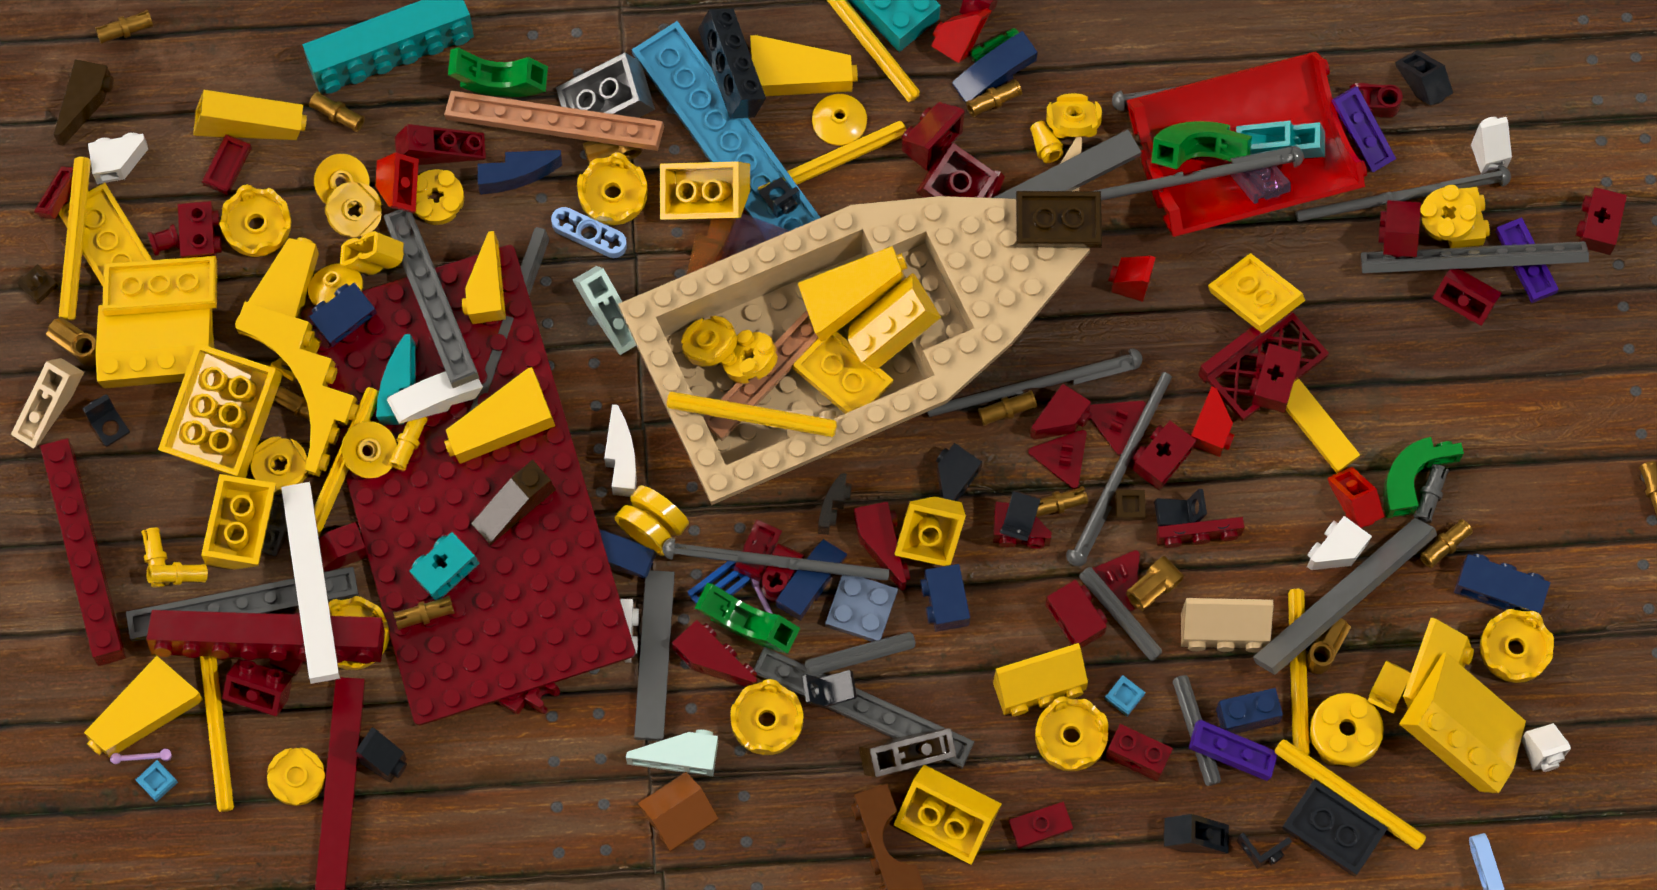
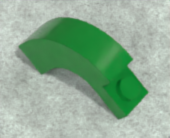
[448,47,548,97]
[1151,121,1252,169]
[1383,437,1464,518]
[694,583,800,654]

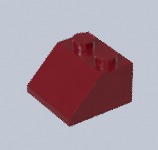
[901,102,965,171]
[916,143,998,198]

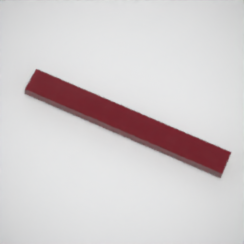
[315,677,366,890]

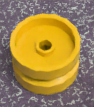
[615,485,689,556]

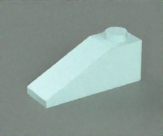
[573,266,636,355]
[626,730,718,777]

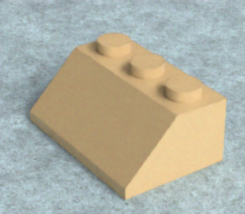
[1181,598,1273,652]

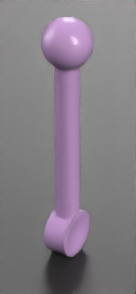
[750,578,773,614]
[110,749,172,764]

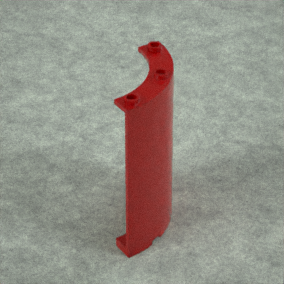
[1127,51,1367,237]

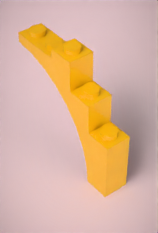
[235,302,359,477]

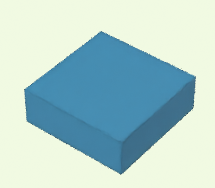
[1105,675,1146,717]
[136,760,178,802]

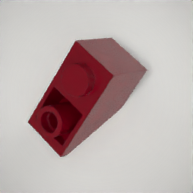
[993,502,1052,549]

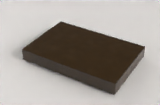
[1016,191,1102,248]

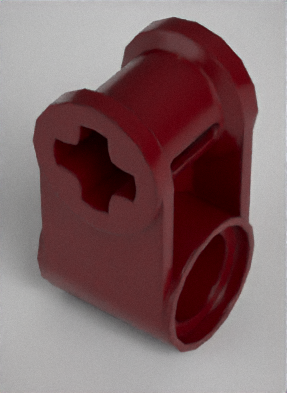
[1349,83,1403,118]
[761,543,805,602]

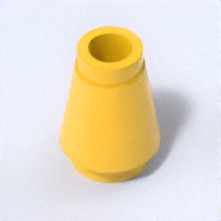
[1030,121,1063,163]

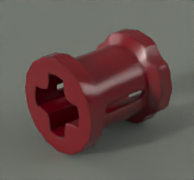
[147,224,180,256]

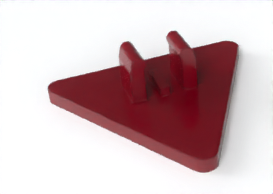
[1089,401,1146,456]
[1028,430,1087,489]
[1092,550,1140,611]

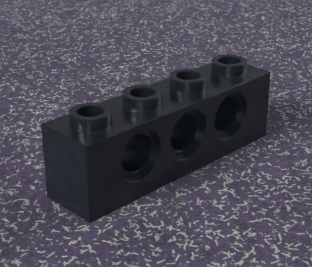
[698,8,766,119]

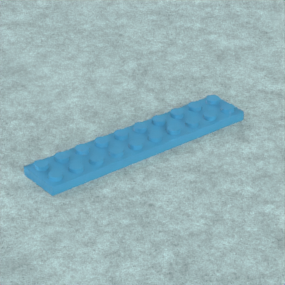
[632,21,820,240]

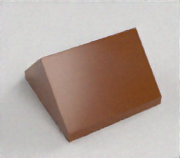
[638,772,719,852]

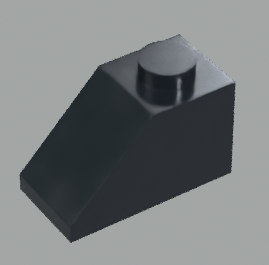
[1395,50,1453,106]
[936,443,982,502]
[356,727,407,783]
[1164,814,1229,854]

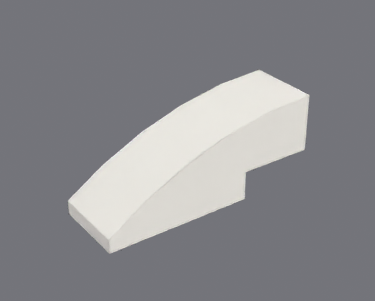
[387,371,483,424]
[604,404,637,497]

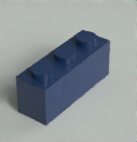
[1454,554,1550,614]

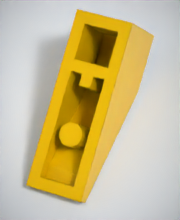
[462,231,506,324]

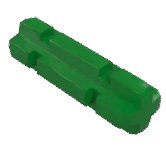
[970,28,1019,63]

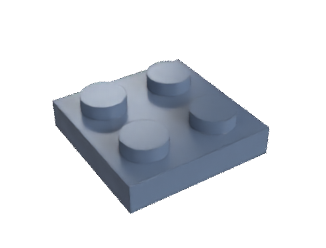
[825,575,898,642]

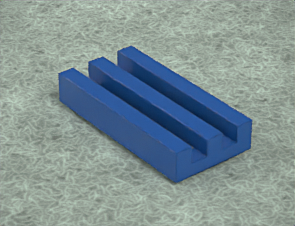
[688,561,750,616]

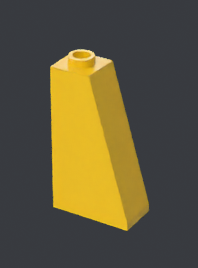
[750,35,858,96]
[193,90,307,140]
[235,237,319,336]
[798,246,908,341]
[444,367,555,464]
[84,656,203,758]

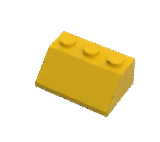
[660,162,750,220]
[848,273,941,369]
[201,474,276,570]
[1403,618,1474,709]
[993,643,1088,716]
[894,765,1002,865]

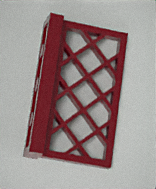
[1198,310,1329,422]

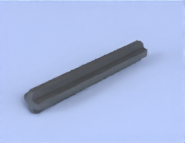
[1079,567,1162,661]
[805,632,916,676]
[1173,675,1221,786]

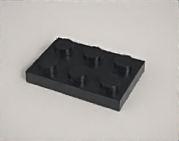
[1282,779,1388,878]

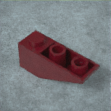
[395,124,486,165]
[854,501,910,591]
[672,620,757,687]

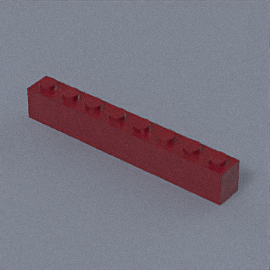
[40,438,126,666]
[146,610,385,664]

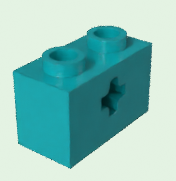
[410,532,480,600]

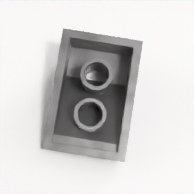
[556,53,655,118]

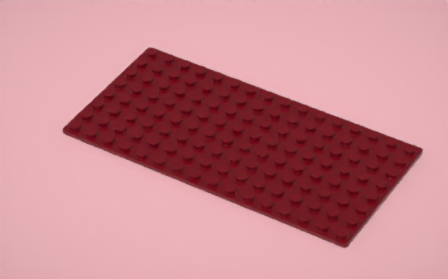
[301,245,636,726]

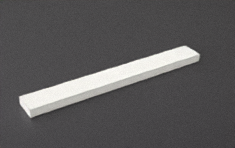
[281,482,340,684]

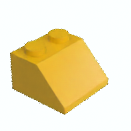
[894,497,966,566]

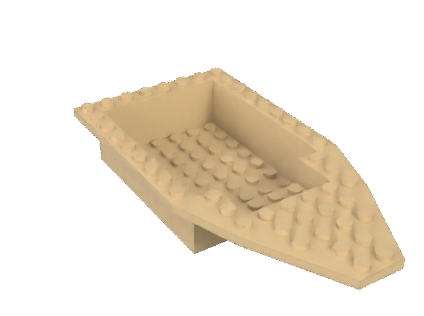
[618,196,1090,505]

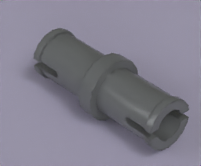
[1414,464,1449,523]

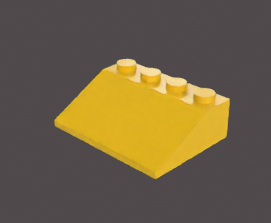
[96,305,214,388]
[158,343,283,478]
[1399,653,1526,793]

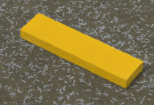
[1274,379,1360,473]

